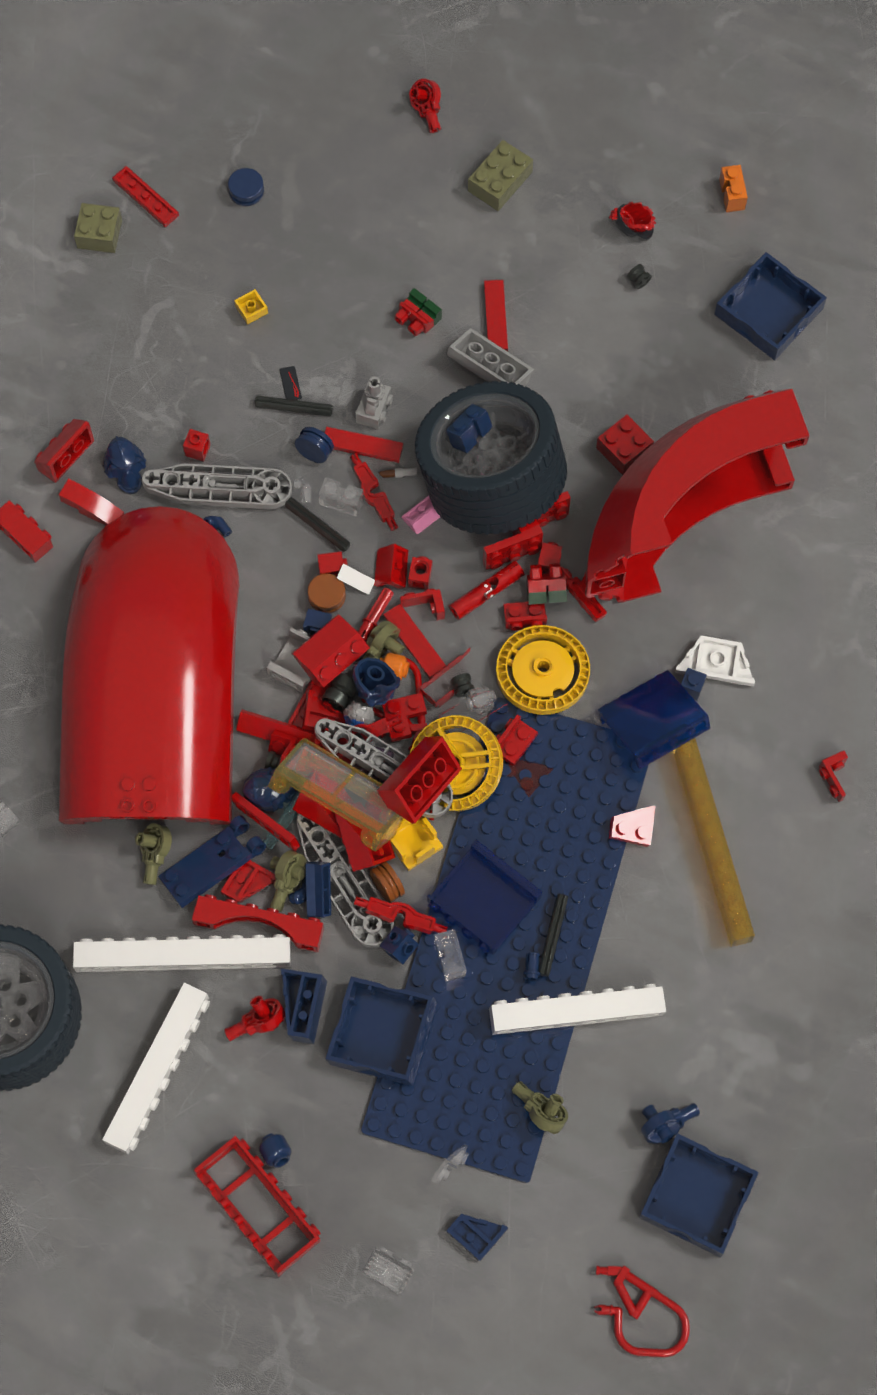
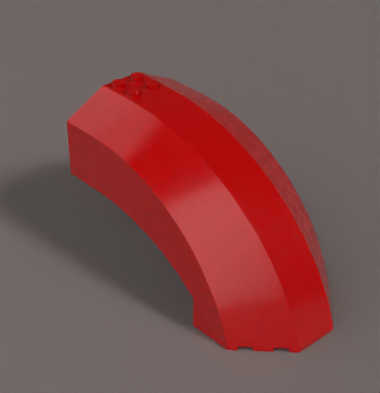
[585,389,810,603]

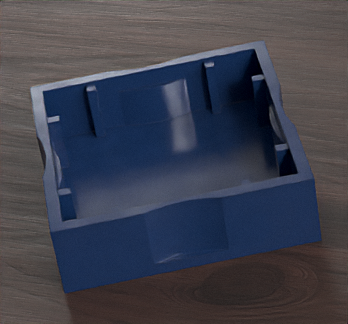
[714,252,827,360]
[326,976,437,1086]
[639,1133,759,1257]

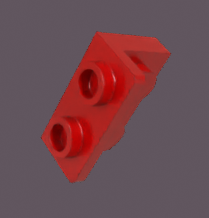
[503,602,547,631]
[496,714,538,766]

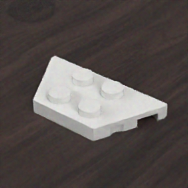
[675,636,755,687]

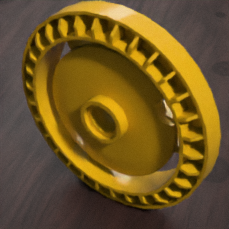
[496,625,590,715]
[410,715,503,811]

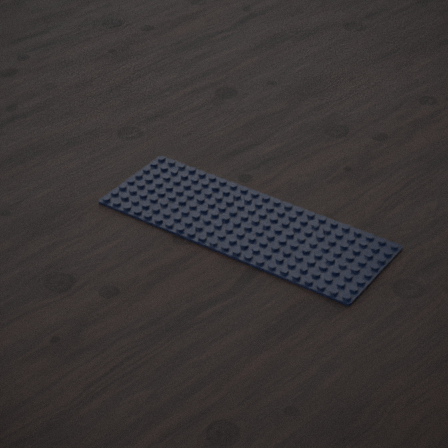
[361,697,654,1183]

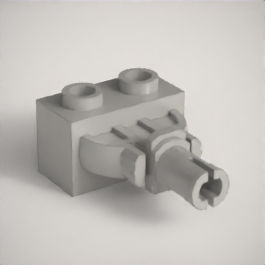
[356,377,394,430]

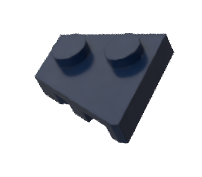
[446,1214,508,1262]

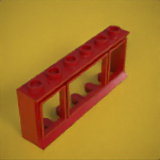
[194,1135,321,1277]

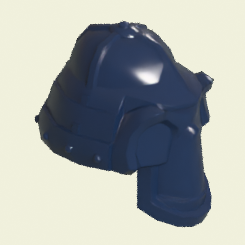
[102,436,146,494]
[352,658,400,707]
[242,767,299,813]

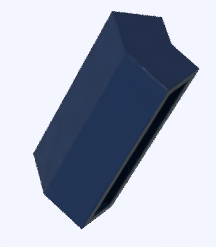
[306,862,331,918]

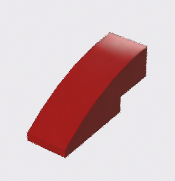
[59,478,124,525]

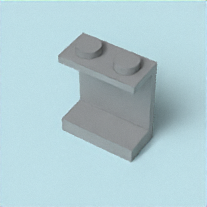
[267,627,311,694]

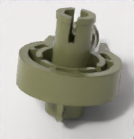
[361,621,405,660]
[135,823,172,885]
[269,850,306,912]
[512,1081,568,1134]

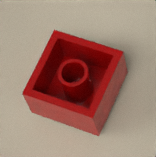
[596,414,654,475]

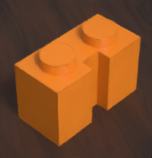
[719,165,748,212]

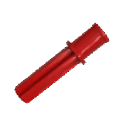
[358,588,394,642]

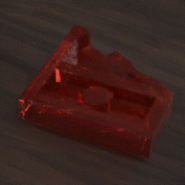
[505,760,554,797]

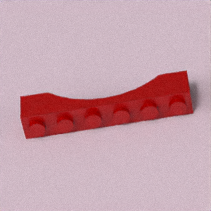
[192,894,324,952]

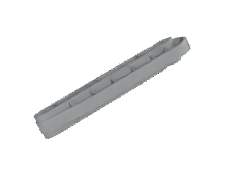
[142,463,292,509]
[315,718,453,818]
[296,814,394,948]

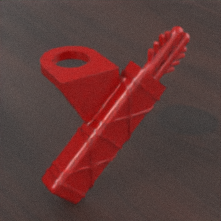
[561,566,607,622]

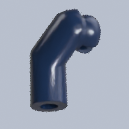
[203,516,232,537]
[289,877,307,905]

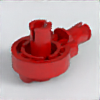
[409,79,441,133]
[224,995,286,1042]

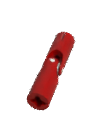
[449,561,525,620]

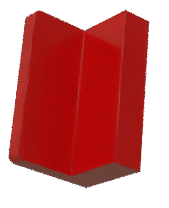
[374,544,409,589]

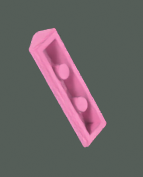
[401,496,440,534]

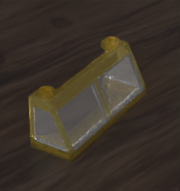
[268,738,403,852]

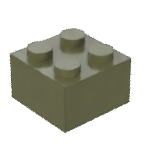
[74,203,122,253]

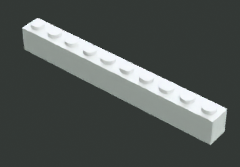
[73,934,291,972]

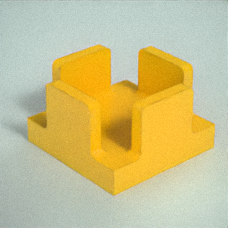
[387,817,443,871]

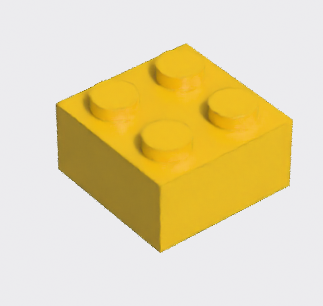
[234,289,268,325]

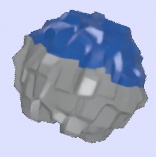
[343,700,375,726]

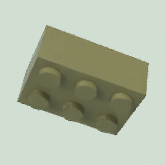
[468,140,533,211]

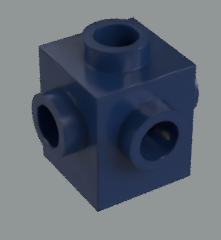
[379,926,419,965]

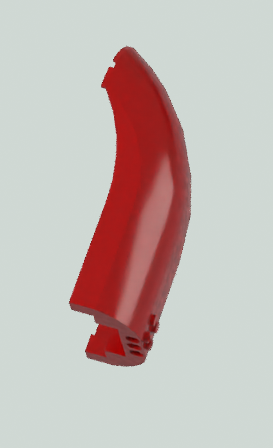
[59,506,240,825]

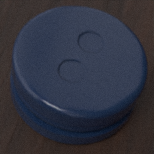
[228,168,264,206]
[295,427,334,463]

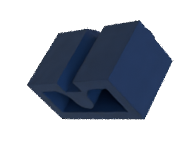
[446,404,493,454]

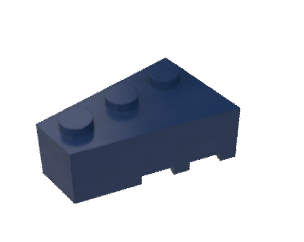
[281,968,328,1044]

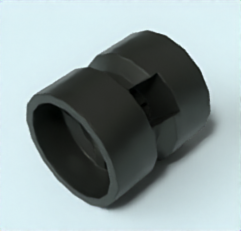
[321,673,357,712]

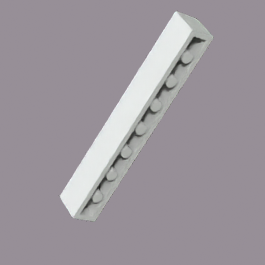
[102,983,210,1155]
[489,984,666,1035]

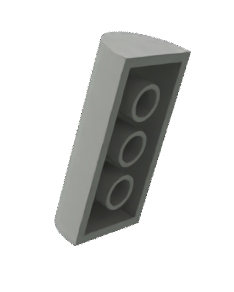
[447,328,534,387]

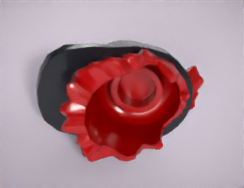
[609,202,656,240]

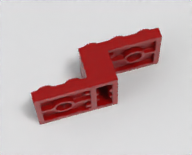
[483,491,571,570]

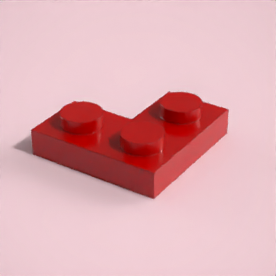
[382,693,427,742]

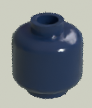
[259,1133,292,1168]

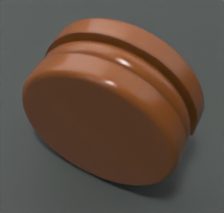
[308,573,346,614]
[369,861,405,903]

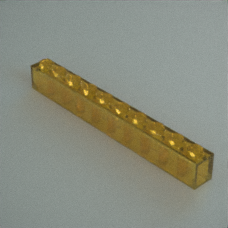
[673,738,755,947]

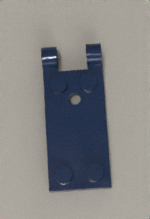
[158,816,266,908]

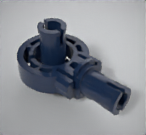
[641,1103,700,1144]

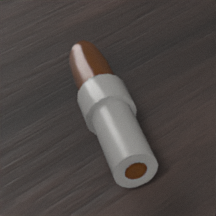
[378,467,417,478]

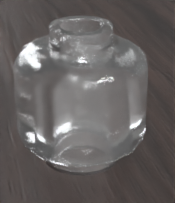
[464,685,497,715]

